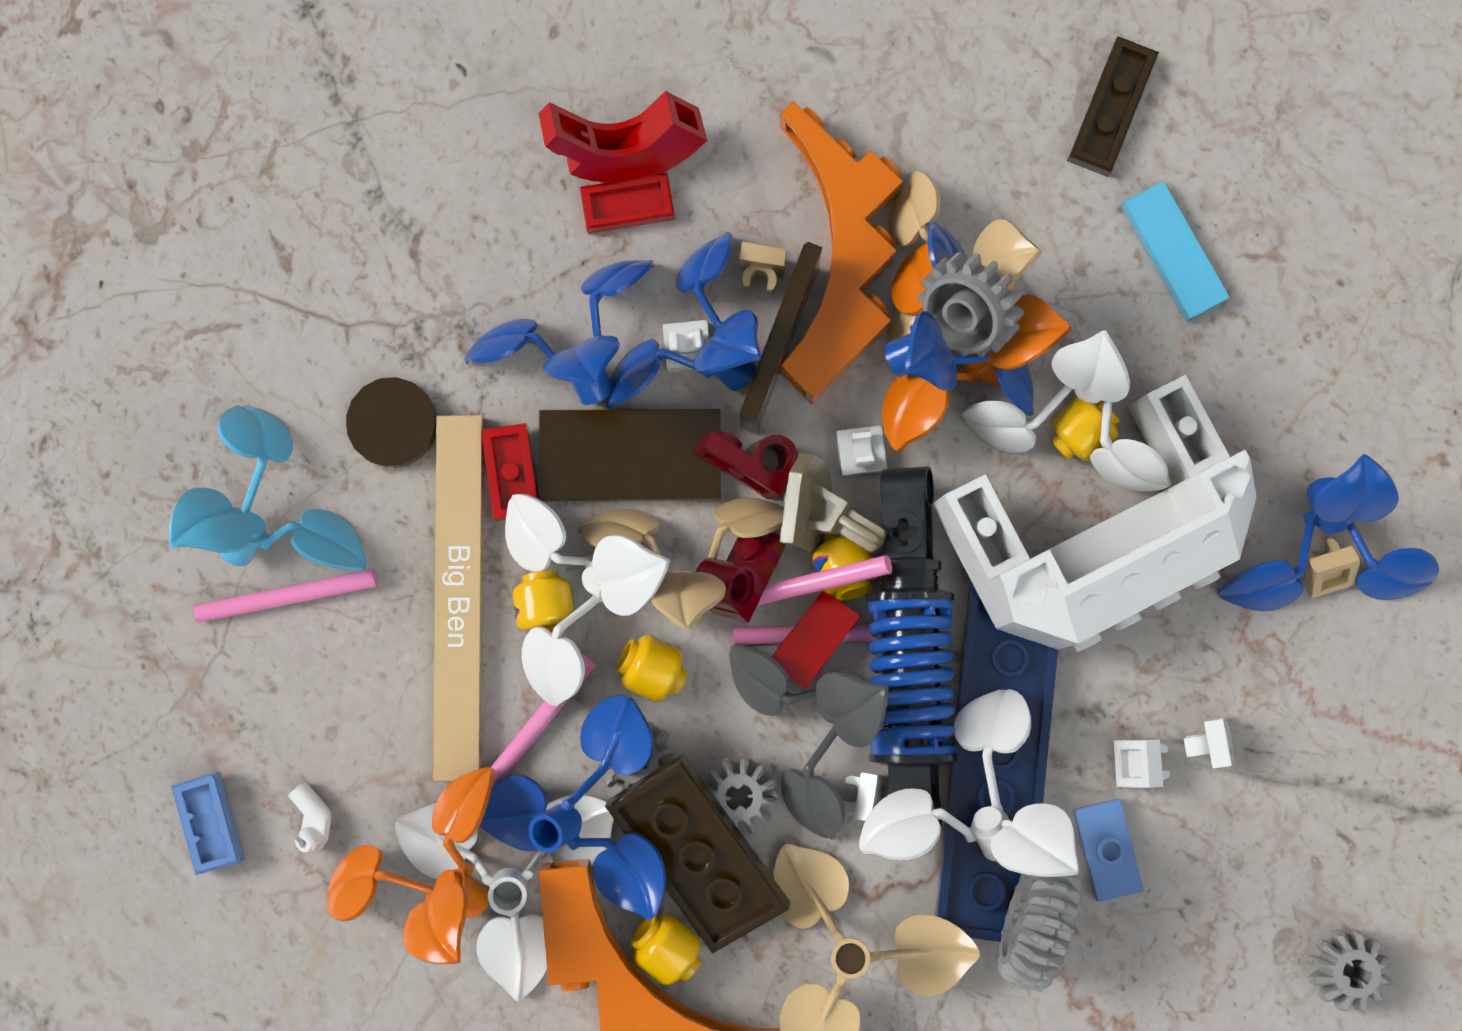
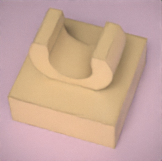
[739,242,787,294]
[1303,538,1360,599]

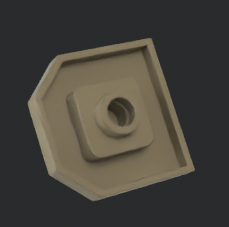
[780,453,887,554]

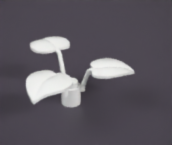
[961,330,1172,492]
[505,494,670,707]
[859,689,1079,877]
[395,795,614,1001]

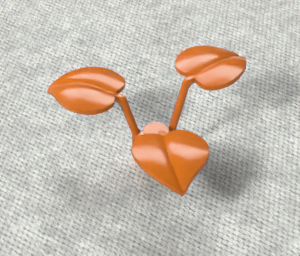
[882,243,1072,452]
[326,767,495,964]

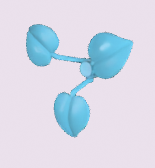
[169,405,367,571]

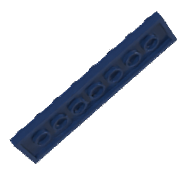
[935,579,1058,942]

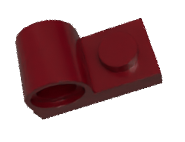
[692,431,798,500]
[695,532,786,623]

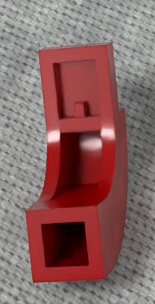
[538,91,708,183]

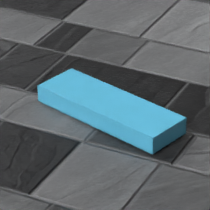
[1121,181,1230,322]

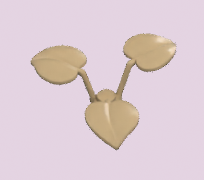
[886,171,1042,378]
[578,497,784,631]
[773,844,980,1031]

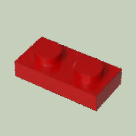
[481,423,539,521]

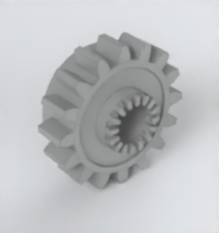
[918,252,1024,357]

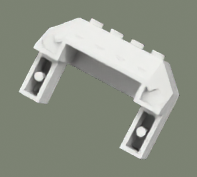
[931,375,1257,652]

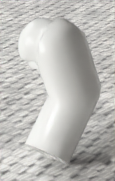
[288,781,332,853]

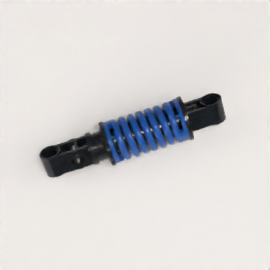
[866,466,958,828]

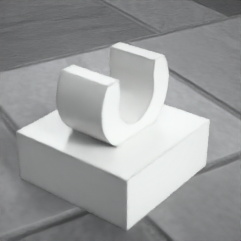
[662,320,709,372]
[835,425,887,478]
[1184,716,1236,769]
[1113,739,1170,788]
[843,772,889,821]

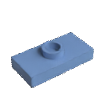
[171,771,245,875]
[1072,798,1144,902]

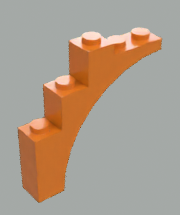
[780,101,903,405]
[539,859,780,1031]

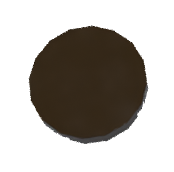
[346,377,437,468]

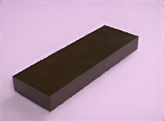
[1067,36,1159,177]

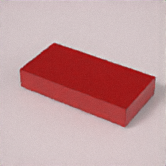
[580,172,676,234]
[771,591,861,691]

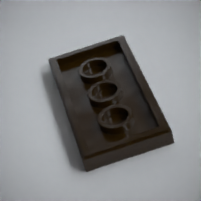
[740,242,823,434]
[539,409,721,502]
[605,753,791,954]

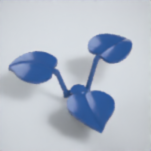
[885,221,1034,416]
[606,232,761,410]
[464,260,655,405]
[1217,454,1439,611]
[480,694,666,921]

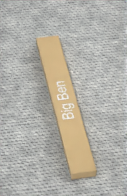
[432,415,484,781]

